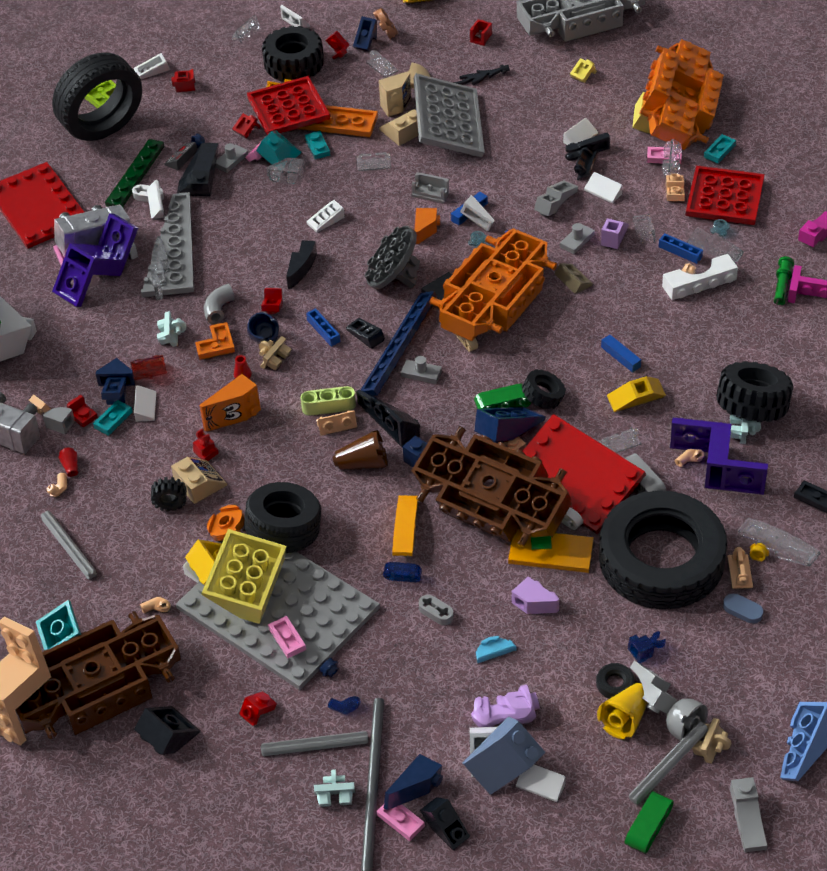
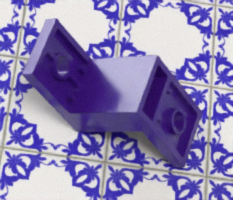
[52,213,139,307]
[670,417,768,495]

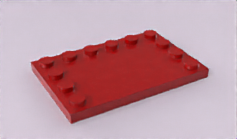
[0,162,84,249]
[522,414,646,534]

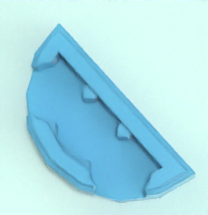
[476,636,516,663]

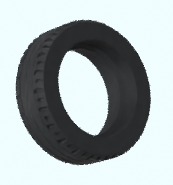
[52,52,142,141]

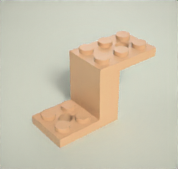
[0,617,51,746]

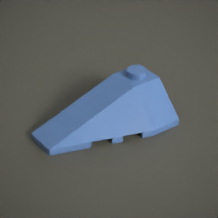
[780,702,827,781]

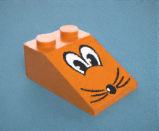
[199,374,261,432]

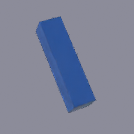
[451,192,488,226]
[659,233,703,264]
[306,308,341,347]
[601,335,641,373]

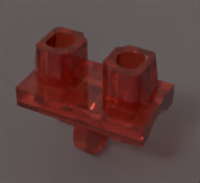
[130,355,167,380]

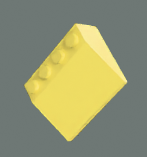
[202,529,286,624]

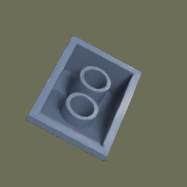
[462,716,545,795]

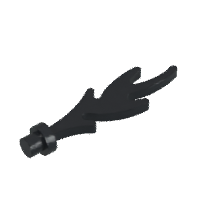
[453,64,510,85]

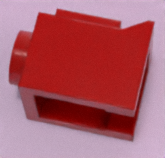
[470,19,492,46]
[171,69,195,92]

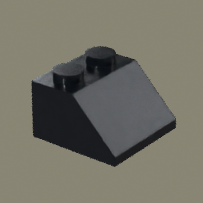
[134,706,200,755]

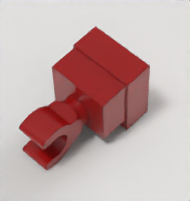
[193,428,219,461]

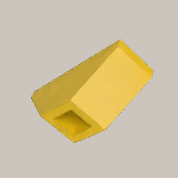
[607,376,666,412]

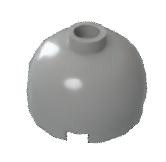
[666,699,708,741]

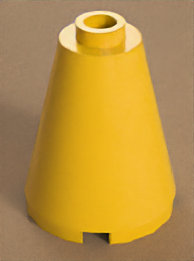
[597,683,648,739]

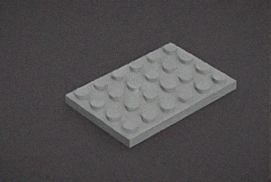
[413,73,485,157]

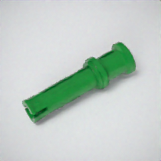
[774,256,794,305]

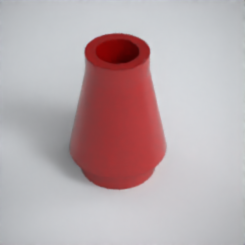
[234,355,252,379]
[58,447,78,477]

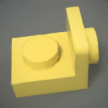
[570,58,597,83]

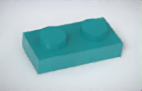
[305,131,331,159]
[704,134,736,164]
[93,400,133,436]

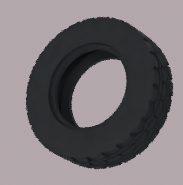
[599,490,727,609]

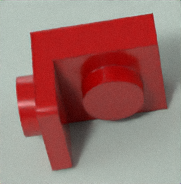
[325,31,350,59]
[232,113,261,138]
[67,395,98,428]

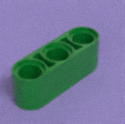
[474,383,532,409]
[624,791,674,854]

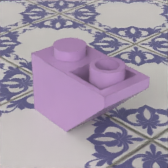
[601,218,629,249]
[512,577,559,614]

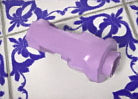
[471,685,540,727]

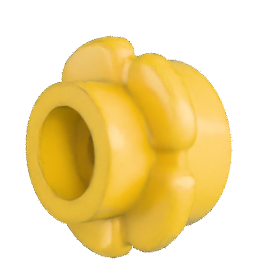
[750,543,769,562]

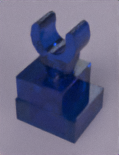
[628,631,666,663]

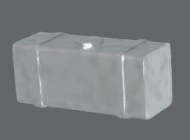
[54,204,130,256]
[0,392,40,454]

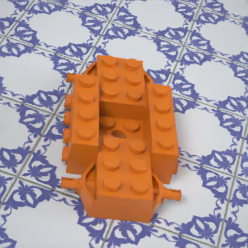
[639,39,724,150]
[430,228,557,341]

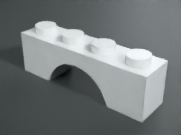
[662,254,738,300]

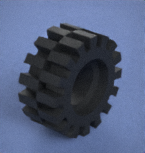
[151,477,187,511]

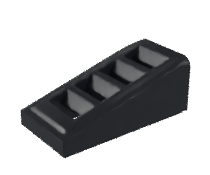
[346,318,385,349]

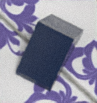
[96,358,135,386]

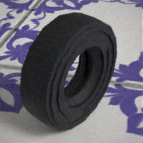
[596,663,634,699]

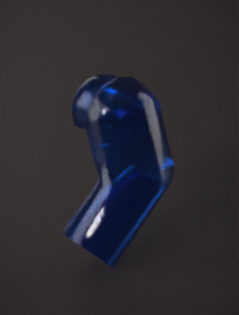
[328,696,361,714]

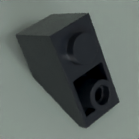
[420,797,470,850]

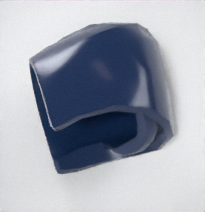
[247,312,279,343]

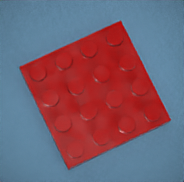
[247,76,330,135]
[685,165,765,225]

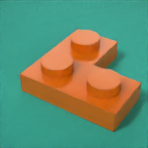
[195,322,235,360]

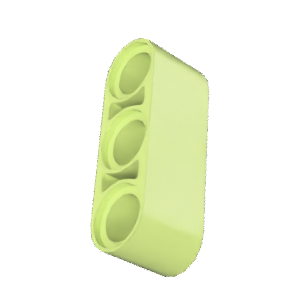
[300,386,356,415]

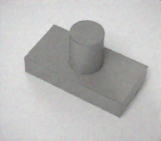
[215,143,248,173]
[560,223,595,254]
[401,356,442,384]

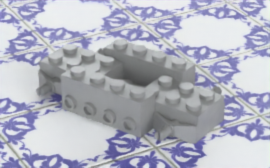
[517,0,645,42]

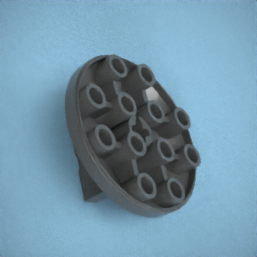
[364,226,420,289]

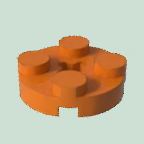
[207,505,245,541]

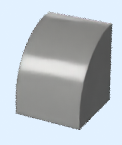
[43,407,75,434]

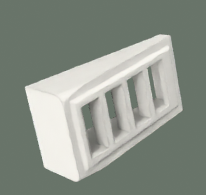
[134,53,171,79]
[460,195,495,231]
[306,200,345,233]

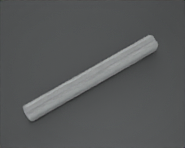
[41,511,97,579]
[629,721,708,805]
[261,731,368,756]

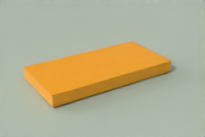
[508,529,594,573]

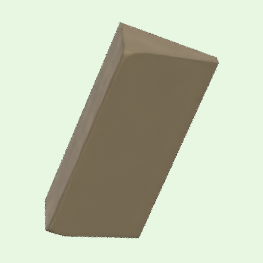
[555,263,593,294]

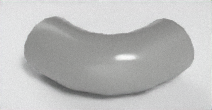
[203,283,235,324]

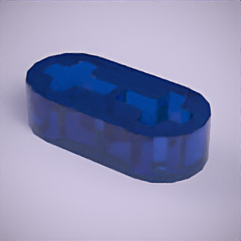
[383,562,422,583]

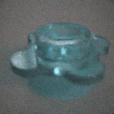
[710,219,730,237]
[468,231,487,247]

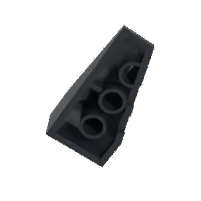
[177,143,219,196]
[356,389,420,447]

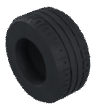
[244,482,321,553]

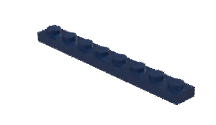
[361,291,438,396]

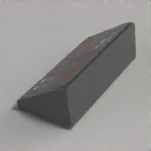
[164,142,197,170]

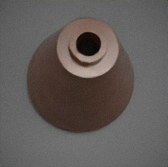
[333,430,388,470]

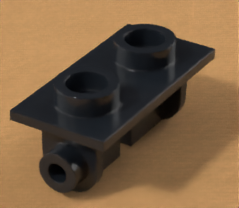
[574,147,597,180]

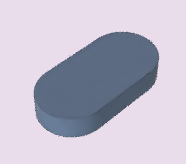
[723,593,763,624]

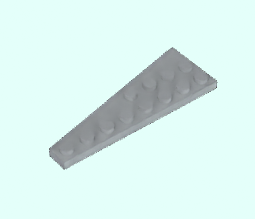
[141,192,194,297]

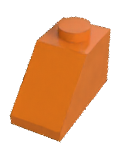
[415,208,441,244]

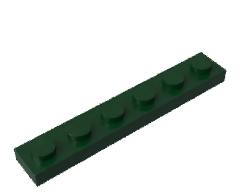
[105,139,165,207]

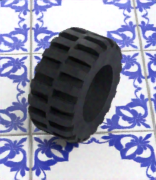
[262,26,324,82]
[716,361,794,422]

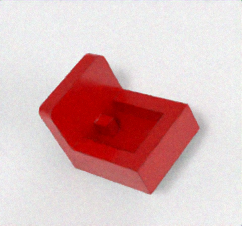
[261,288,283,314]
[239,691,277,726]

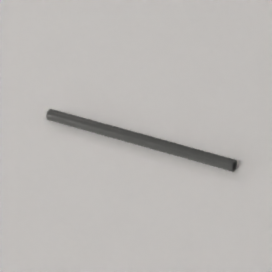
[361,698,384,871]

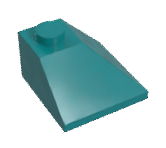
[256,130,301,172]
[36,600,81,650]

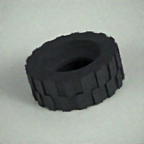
[522,369,566,409]

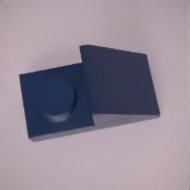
[353,16,377,51]
[101,377,126,405]

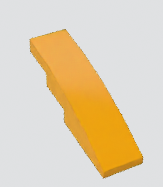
[392,495,418,556]

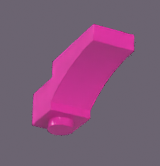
[798,211,827,247]

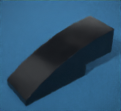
[286,240,317,289]

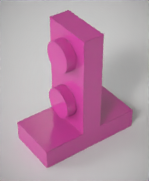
[788,265,827,303]

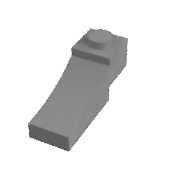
[534,180,578,216]
[630,660,677,714]
[730,777,767,853]

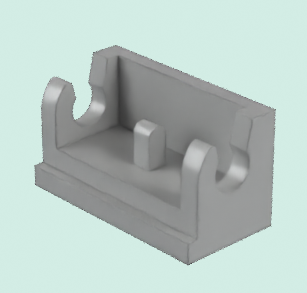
[411,172,449,204]

